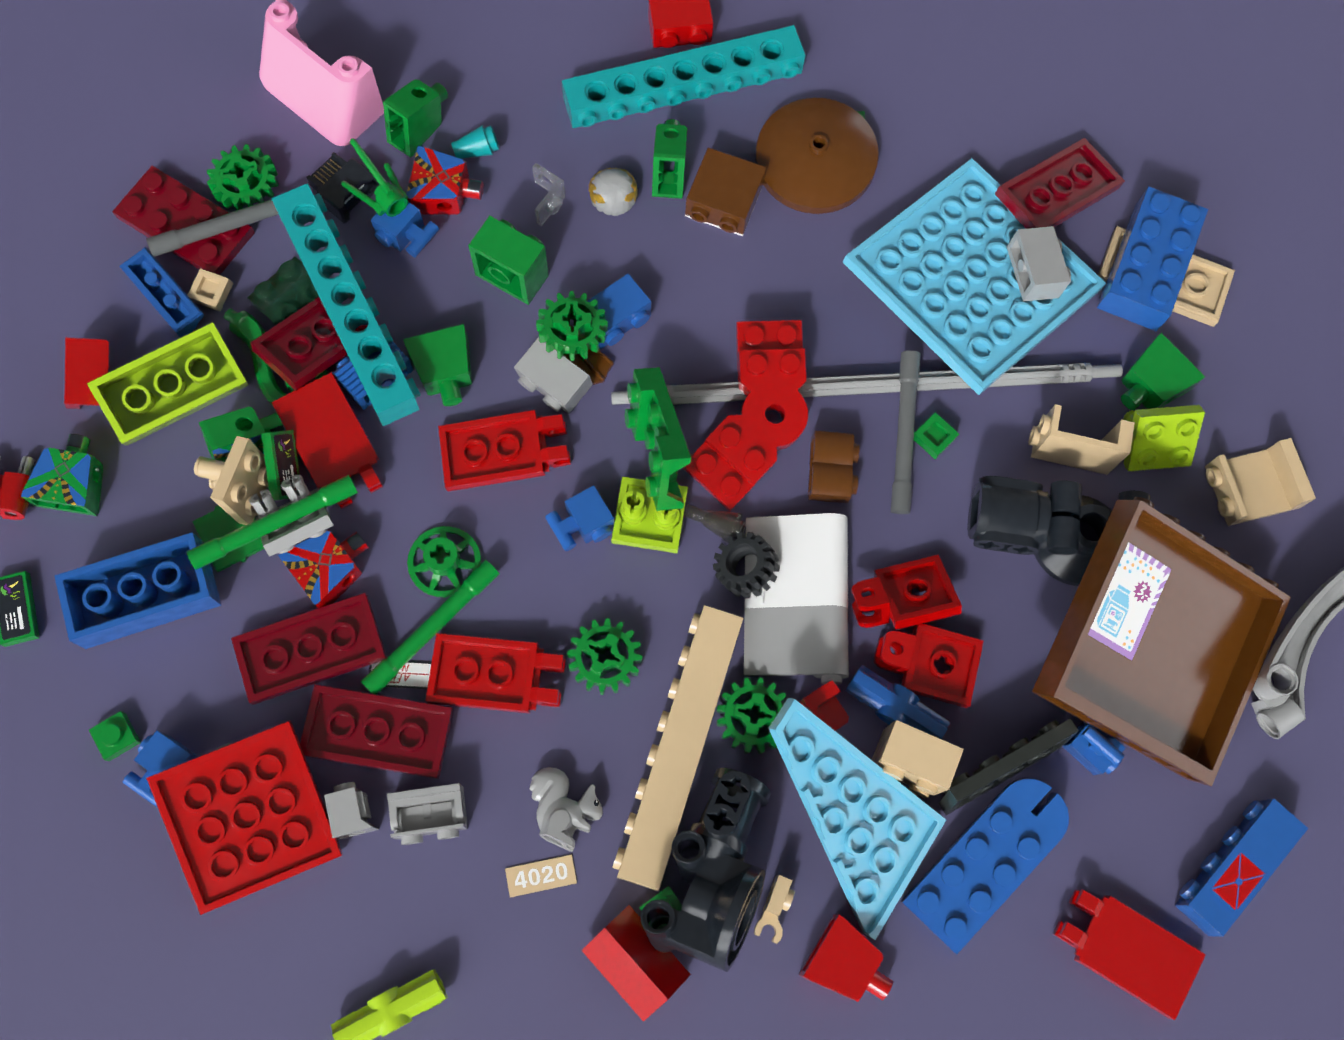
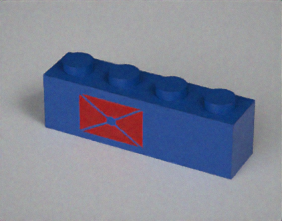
[1174,798,1308,937]

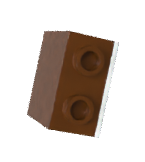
[685,147,766,236]

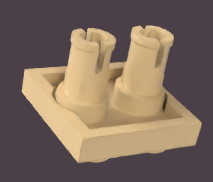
[194,436,268,525]

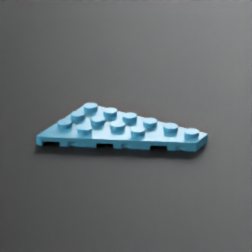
[769,698,946,940]

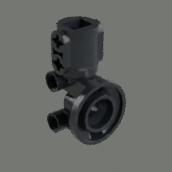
[967,476,1151,586]
[641,767,772,972]

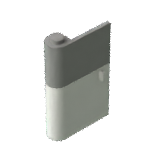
[744,513,849,685]

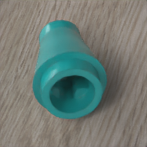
[451,125,500,159]

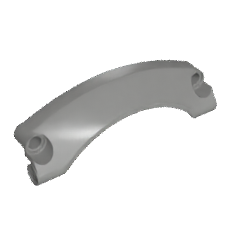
[1251,567,1344,739]

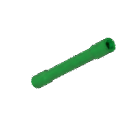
[186,475,358,570]
[361,560,500,695]

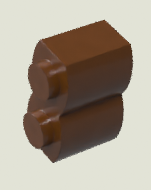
[808,430,860,503]

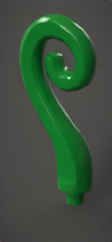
[224,308,329,405]

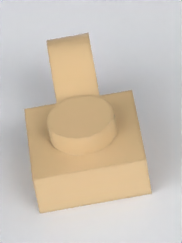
[754,875,795,944]

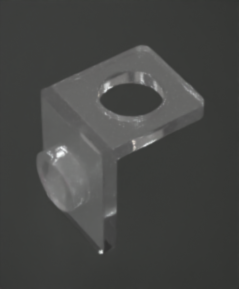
[532,163,565,226]

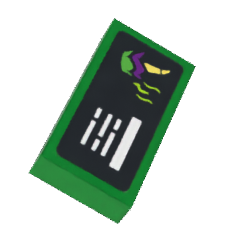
[261,430,300,500]
[0,571,40,647]

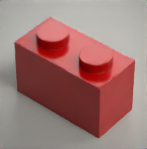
[648,0,713,48]

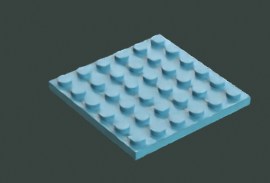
[843,158,1106,395]

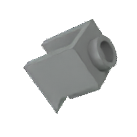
[324,782,379,840]

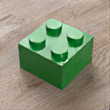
[468,215,549,305]

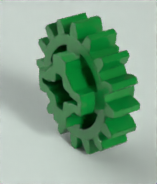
[207,144,279,211]
[536,291,608,361]
[567,618,642,695]
[716,678,786,754]

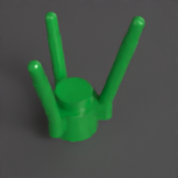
[341,138,408,217]

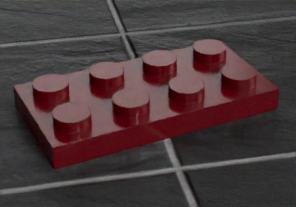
[995,138,1125,229]
[112,166,255,275]
[231,593,387,705]
[300,684,454,779]

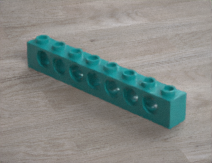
[562,25,805,128]
[271,183,421,426]

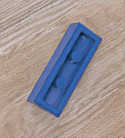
[119,247,204,338]

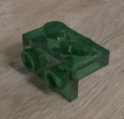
[247,257,319,326]

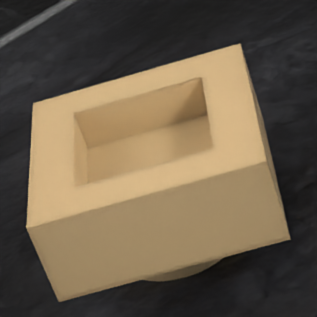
[187,269,233,312]

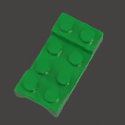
[625,367,691,511]

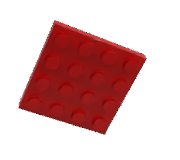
[146,720,343,915]

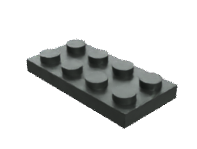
[939,719,1079,815]

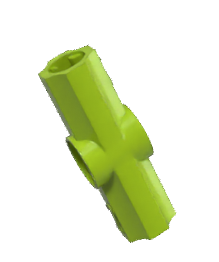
[331,969,448,1040]

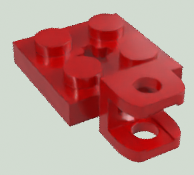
[852,554,962,630]
[874,623,984,708]

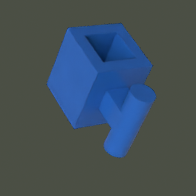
[371,202,439,258]
[545,485,614,552]
[1063,721,1126,775]
[123,730,199,808]

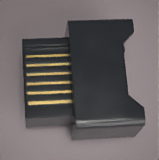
[306,152,379,223]

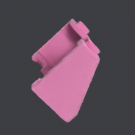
[259,0,384,146]

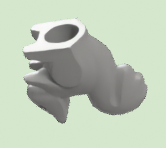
[529,767,603,852]

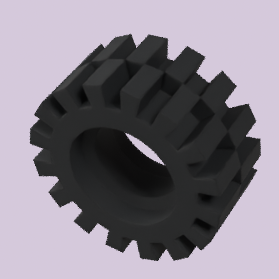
[713,532,780,598]

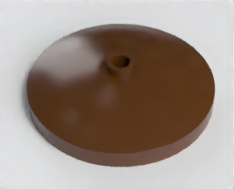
[755,98,878,214]

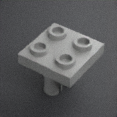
[249,475,333,557]

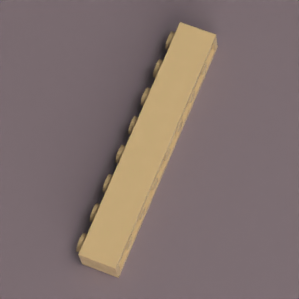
[613,605,743,891]

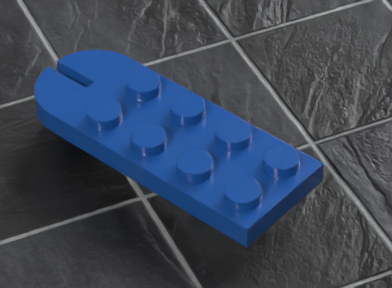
[901,779,1069,955]

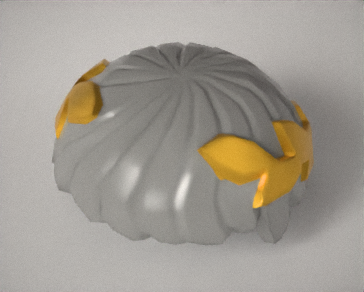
[589,168,638,216]

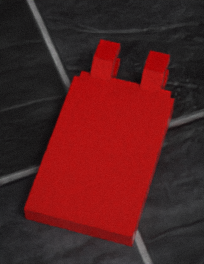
[271,372,383,509]
[438,410,571,492]
[425,633,566,714]
[1053,890,1206,1020]

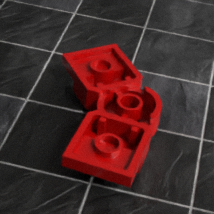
[683,320,808,511]

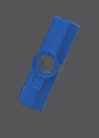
[845,665,950,739]

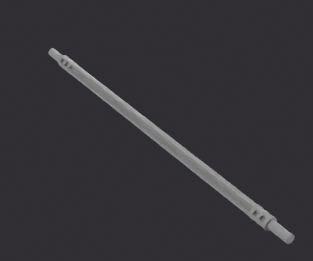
[611,363,1123,405]

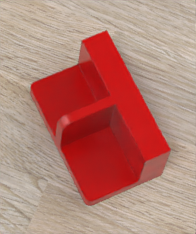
[64,337,109,409]
[800,680,849,731]

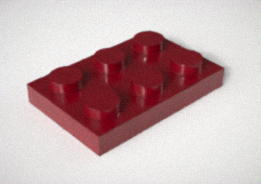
[250,297,367,391]

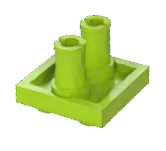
[1123,405,1205,471]
[611,477,688,554]

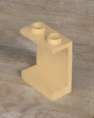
[1028,404,1135,475]
[1205,438,1316,526]

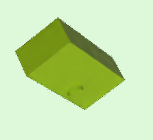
[87,322,249,446]

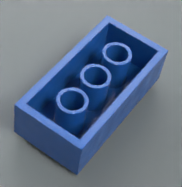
[1097,186,1209,331]
[54,532,222,649]

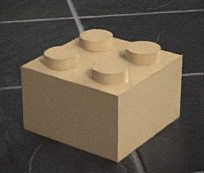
[872,720,964,798]

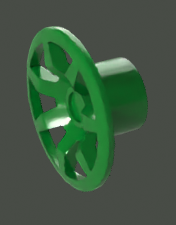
[407,526,481,598]

